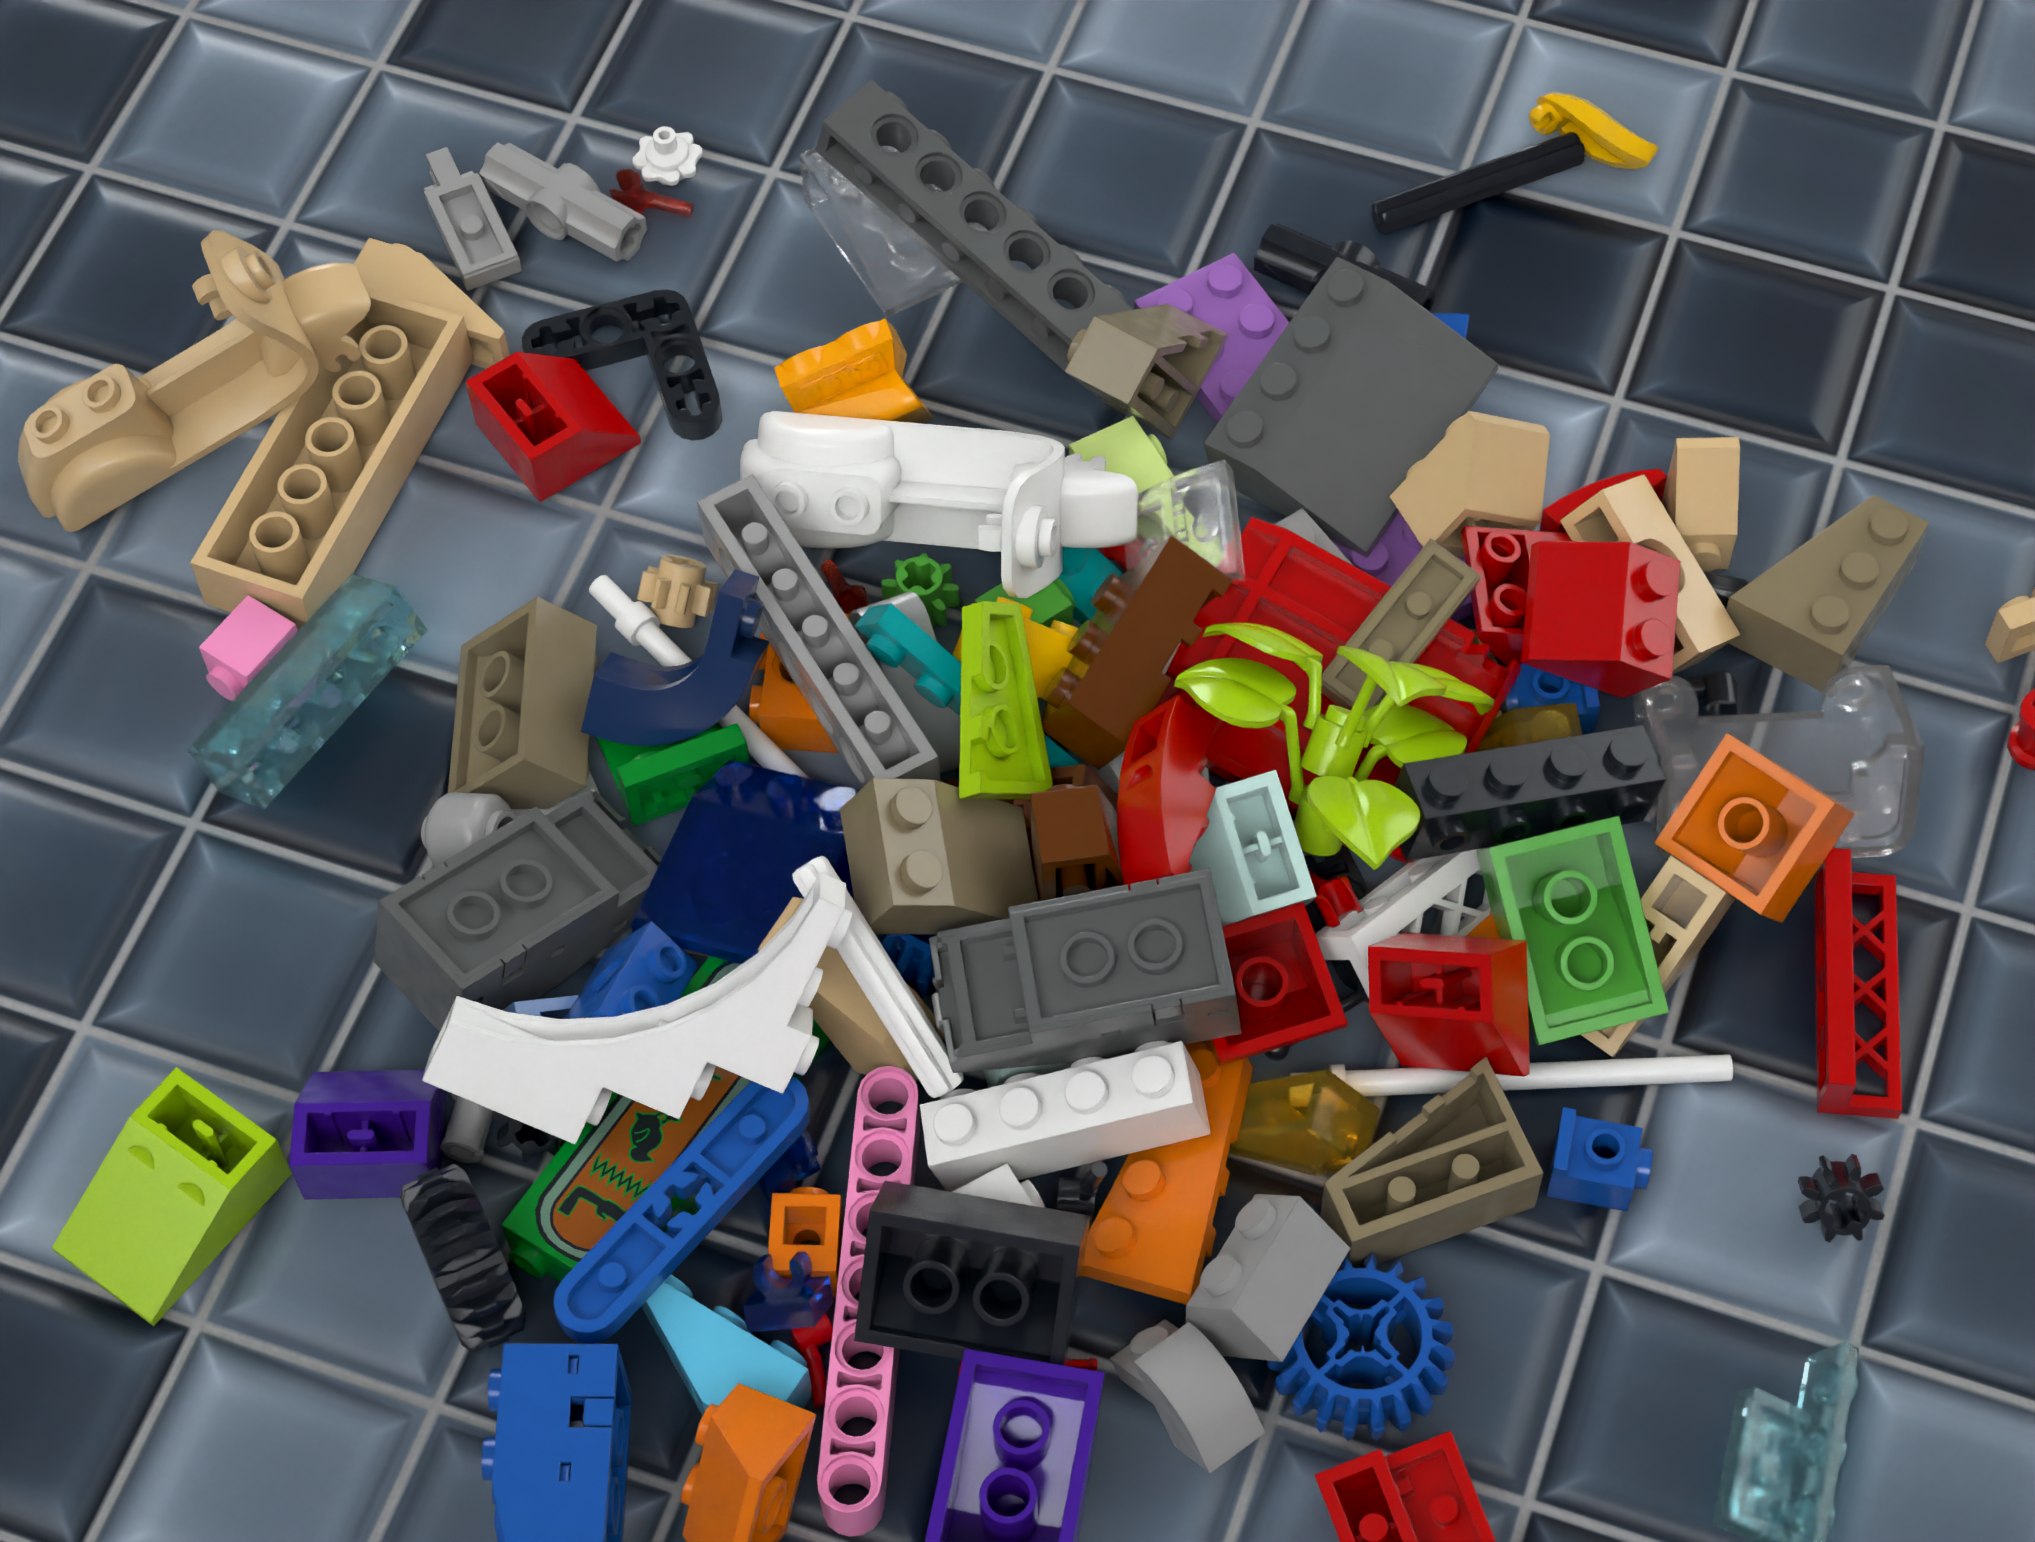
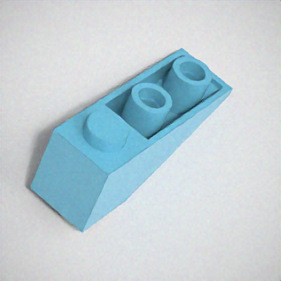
[641,1275,812,1416]

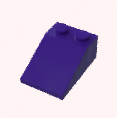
[925,1349,1105,1542]

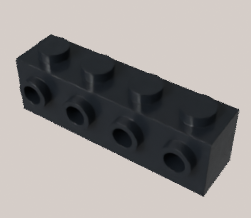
[1394,725,1667,861]

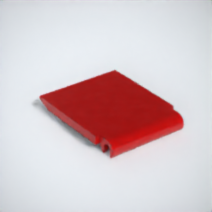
[1153,517,1521,863]

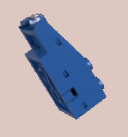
[482,1343,633,1542]

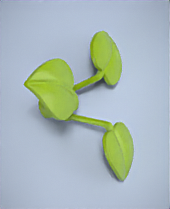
[1203,623,1495,779]
[1174,658,1467,870]

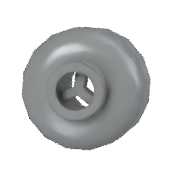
[421,792,518,867]

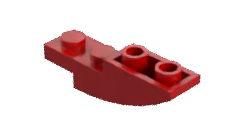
[1117,689,1223,891]

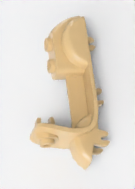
[18,230,371,532]

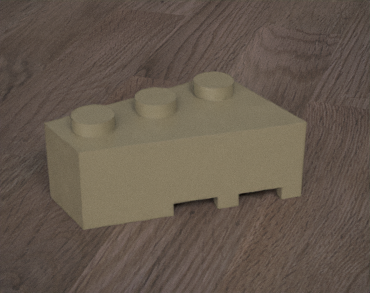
[1065,304,1229,440]
[1726,495,1929,696]
[1320,1057,1543,1268]

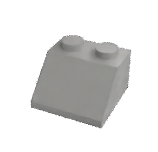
[1186,1194,1350,1362]

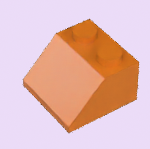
[1654,733,1855,923]
[681,1383,816,1542]

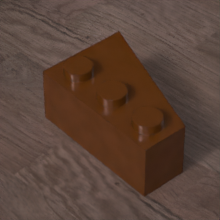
[1041,535,1233,770]
[1030,784,1124,901]

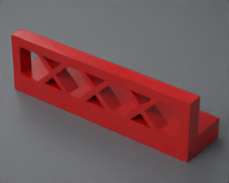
[1814,848,1902,1119]

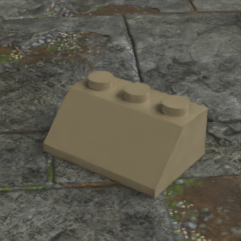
[448,596,597,809]

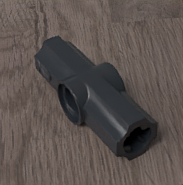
[1254,223,1435,312]

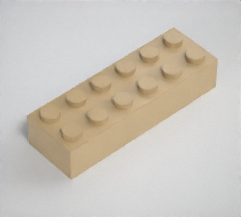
[190,286,474,640]

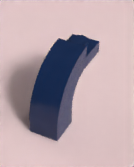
[581,569,770,746]

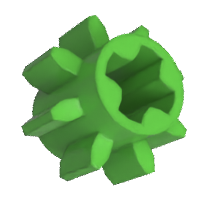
[881,553,960,627]

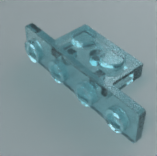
[1713,1342,1859,1542]

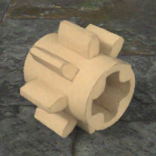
[637,555,718,628]

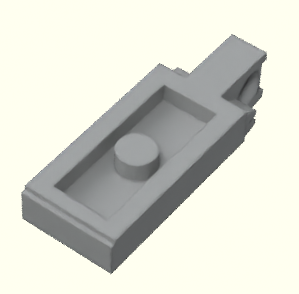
[424,147,522,291]

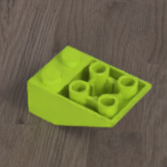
[52,1067,292,1327]

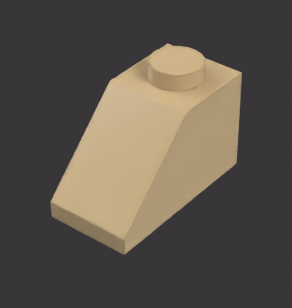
[1662,437,1740,572]

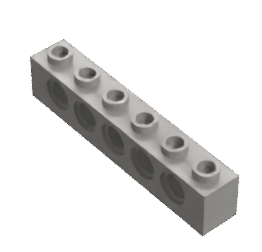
[697,474,941,788]

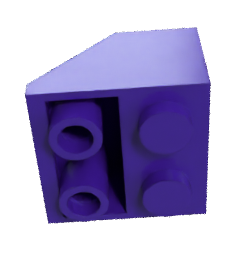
[289,1069,446,1200]

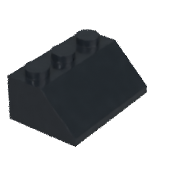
[854,1181,1090,1366]

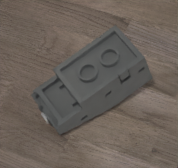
[374,789,679,1032]
[929,869,1242,1073]

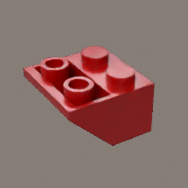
[465,352,641,502]
[1460,526,1572,667]
[1368,932,1530,1077]

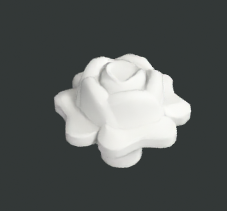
[632,126,703,186]

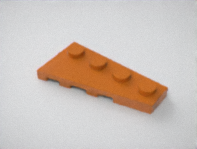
[1082,1042,1254,1305]

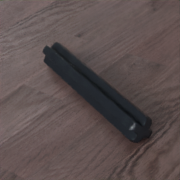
[1371,132,1585,234]

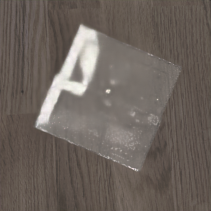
[1125,459,1245,585]

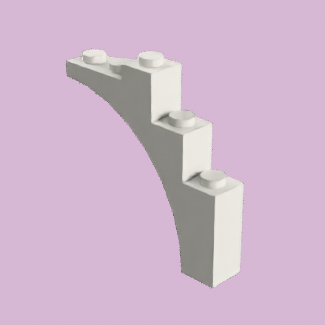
[422,873,852,1144]

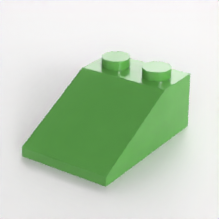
[1476,816,1669,1045]

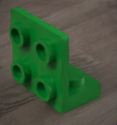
[595,722,753,827]

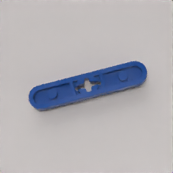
[553,1076,810,1344]

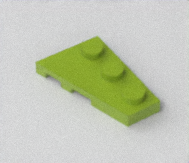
[959,601,1053,800]

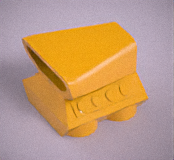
[774,318,934,424]

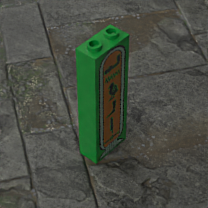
[501,917,830,1282]

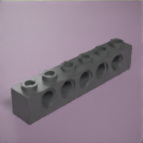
[815,79,1133,382]

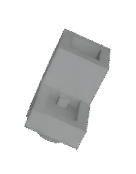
[1110,1319,1265,1473]

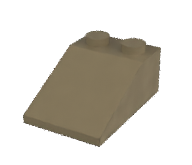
[840,778,1039,934]

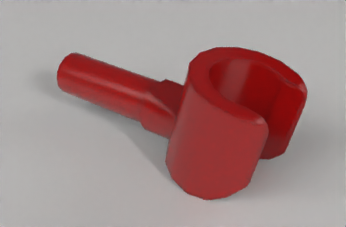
[1308,869,1363,928]
[791,1304,833,1408]

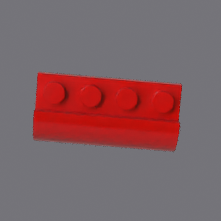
[1314,1431,1496,1542]

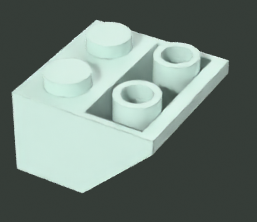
[1189,770,1317,926]

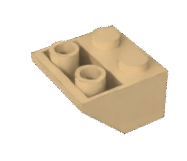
[1390,411,1550,557]

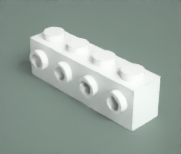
[920,1041,1211,1192]

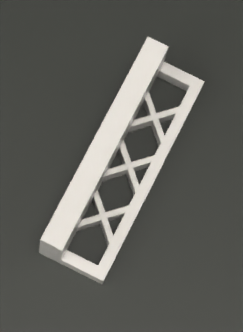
[1315,848,1491,998]

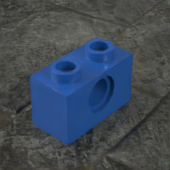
[565,921,699,1019]

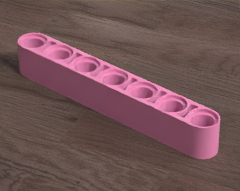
[817,1066,921,1537]

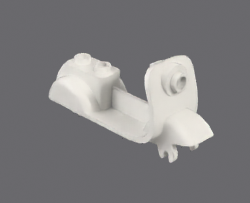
[740,411,1138,598]

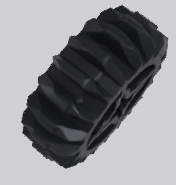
[400,1164,526,1352]

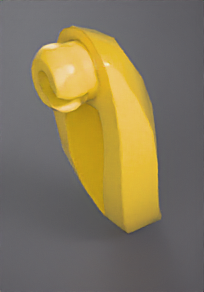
[1529,92,1660,169]

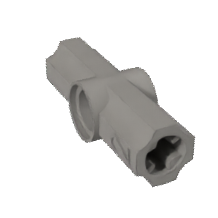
[479,142,647,262]

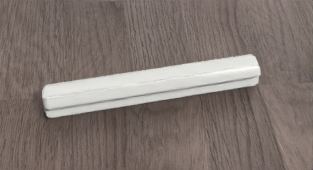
[792,856,964,1098]

